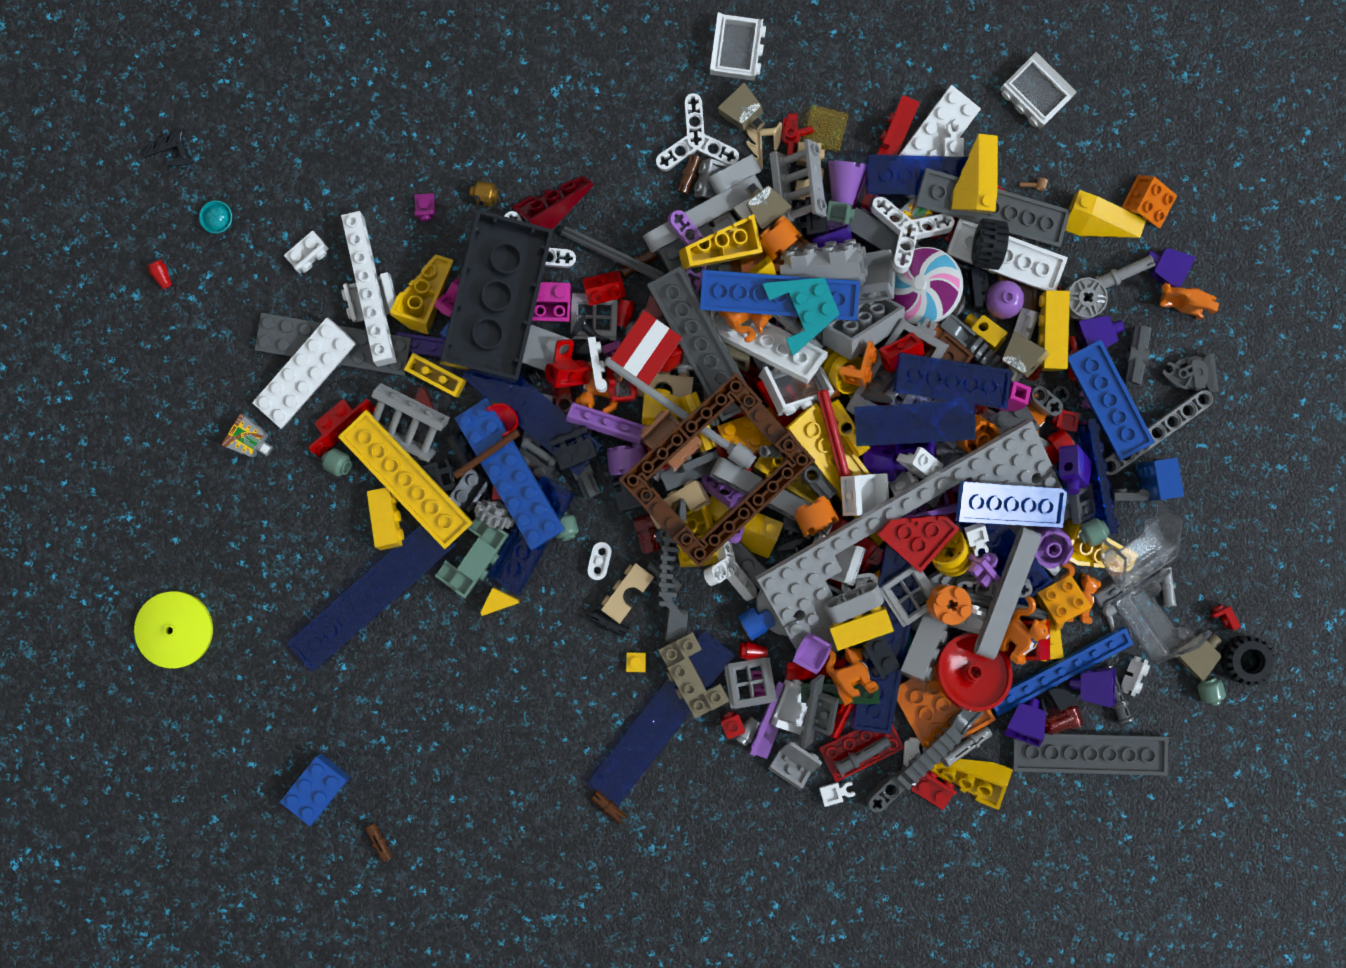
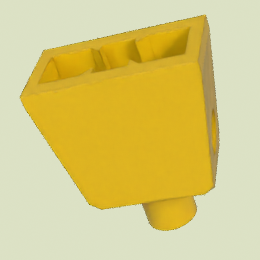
[964,313,1008,354]

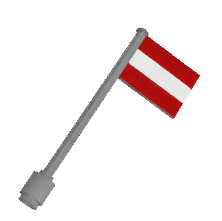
[604,311,756,469]

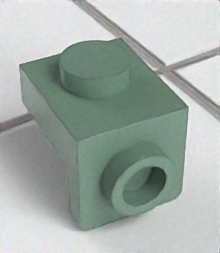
[827,200,855,225]

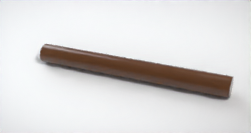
[453,429,520,479]

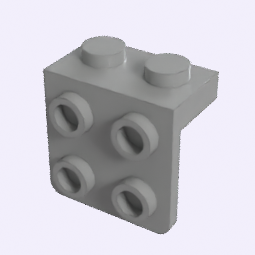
[768,741,822,790]

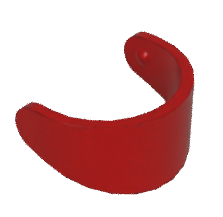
[485,403,518,438]

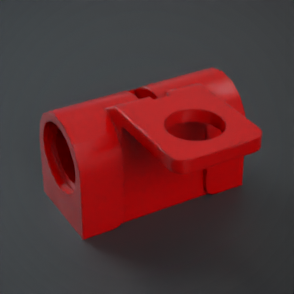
[879,332,925,373]
[545,339,591,388]

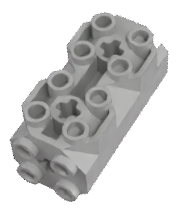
[780,239,868,286]

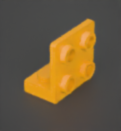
[1035,575,1091,632]

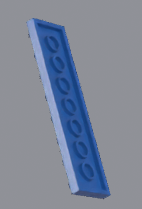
[699,270,860,321]
[455,398,565,550]

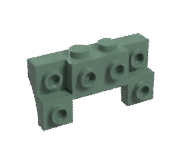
[435,517,510,598]

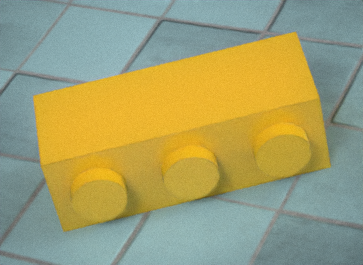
[404,353,467,397]
[367,488,404,550]
[829,605,894,651]

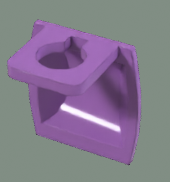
[793,632,832,674]

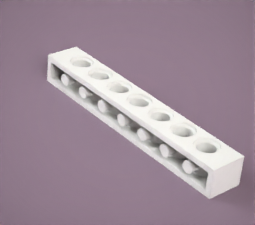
[341,211,396,367]

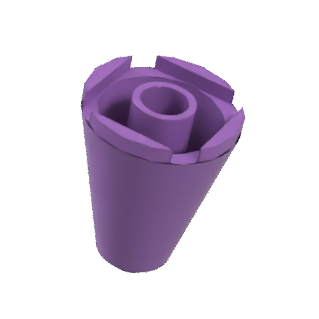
[828,160,866,206]

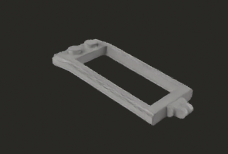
[846,317,949,437]

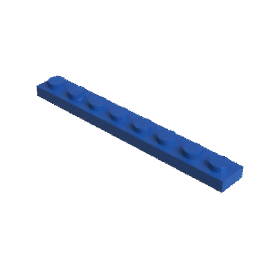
[993,626,1133,716]

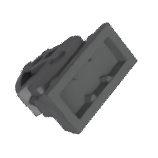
[1161,353,1219,393]

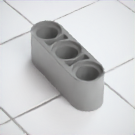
[708,154,761,195]
[824,582,884,624]

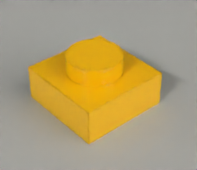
[626,652,646,672]

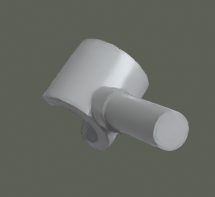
[1102,604,1117,632]

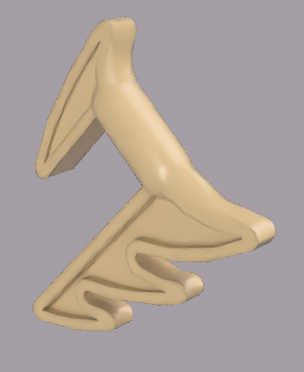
[746,122,782,171]

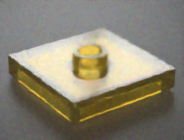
[803,105,849,152]

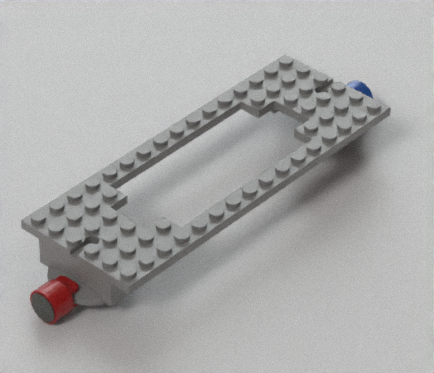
[738,419,1075,653]

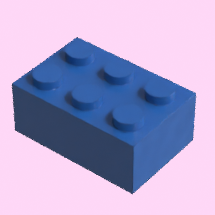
[1136,457,1184,501]
[280,754,351,826]

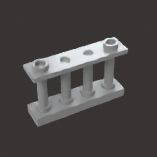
[769,139,827,225]
[371,383,450,462]

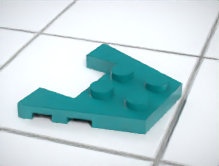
[762,277,840,355]

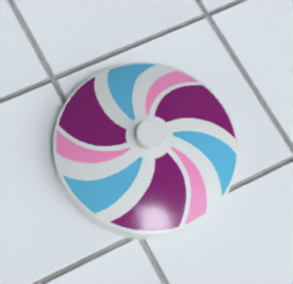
[890,247,963,325]

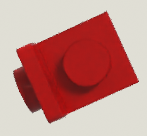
[1208,604,1241,630]

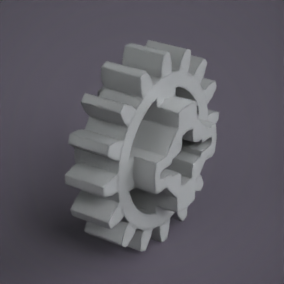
[474,499,515,529]

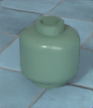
[322,449,352,477]
[555,512,579,542]
[1078,518,1110,547]
[1197,676,1226,706]

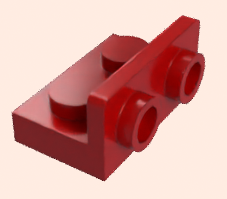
[583,270,626,306]
[910,770,957,810]

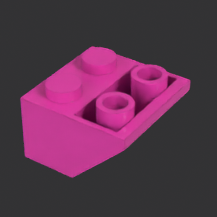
[532,282,572,322]

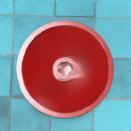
[936,633,1013,712]

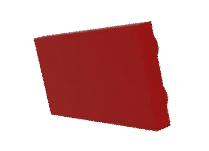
[818,713,904,782]

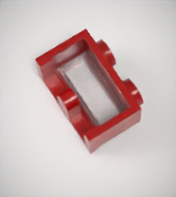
[605,366,638,404]

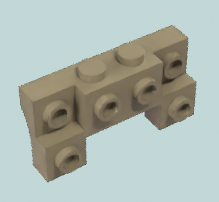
[659,632,729,719]

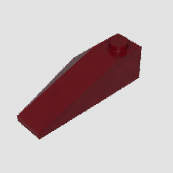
[512,176,594,229]

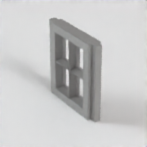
[571,293,618,341]
[879,566,934,627]
[724,657,777,709]

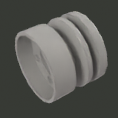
[1064,277,1108,322]

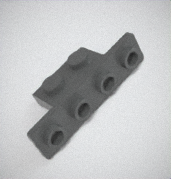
[659,450,719,491]
[800,674,839,749]

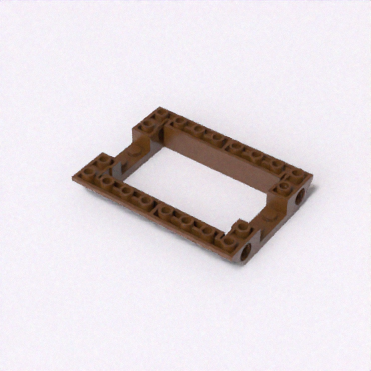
[619,372,815,567]

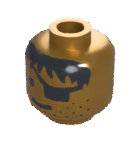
[469,181,499,207]

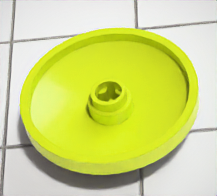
[134,591,213,668]

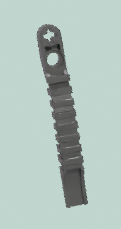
[938,313,1063,417]
[657,498,688,644]
[865,709,983,813]

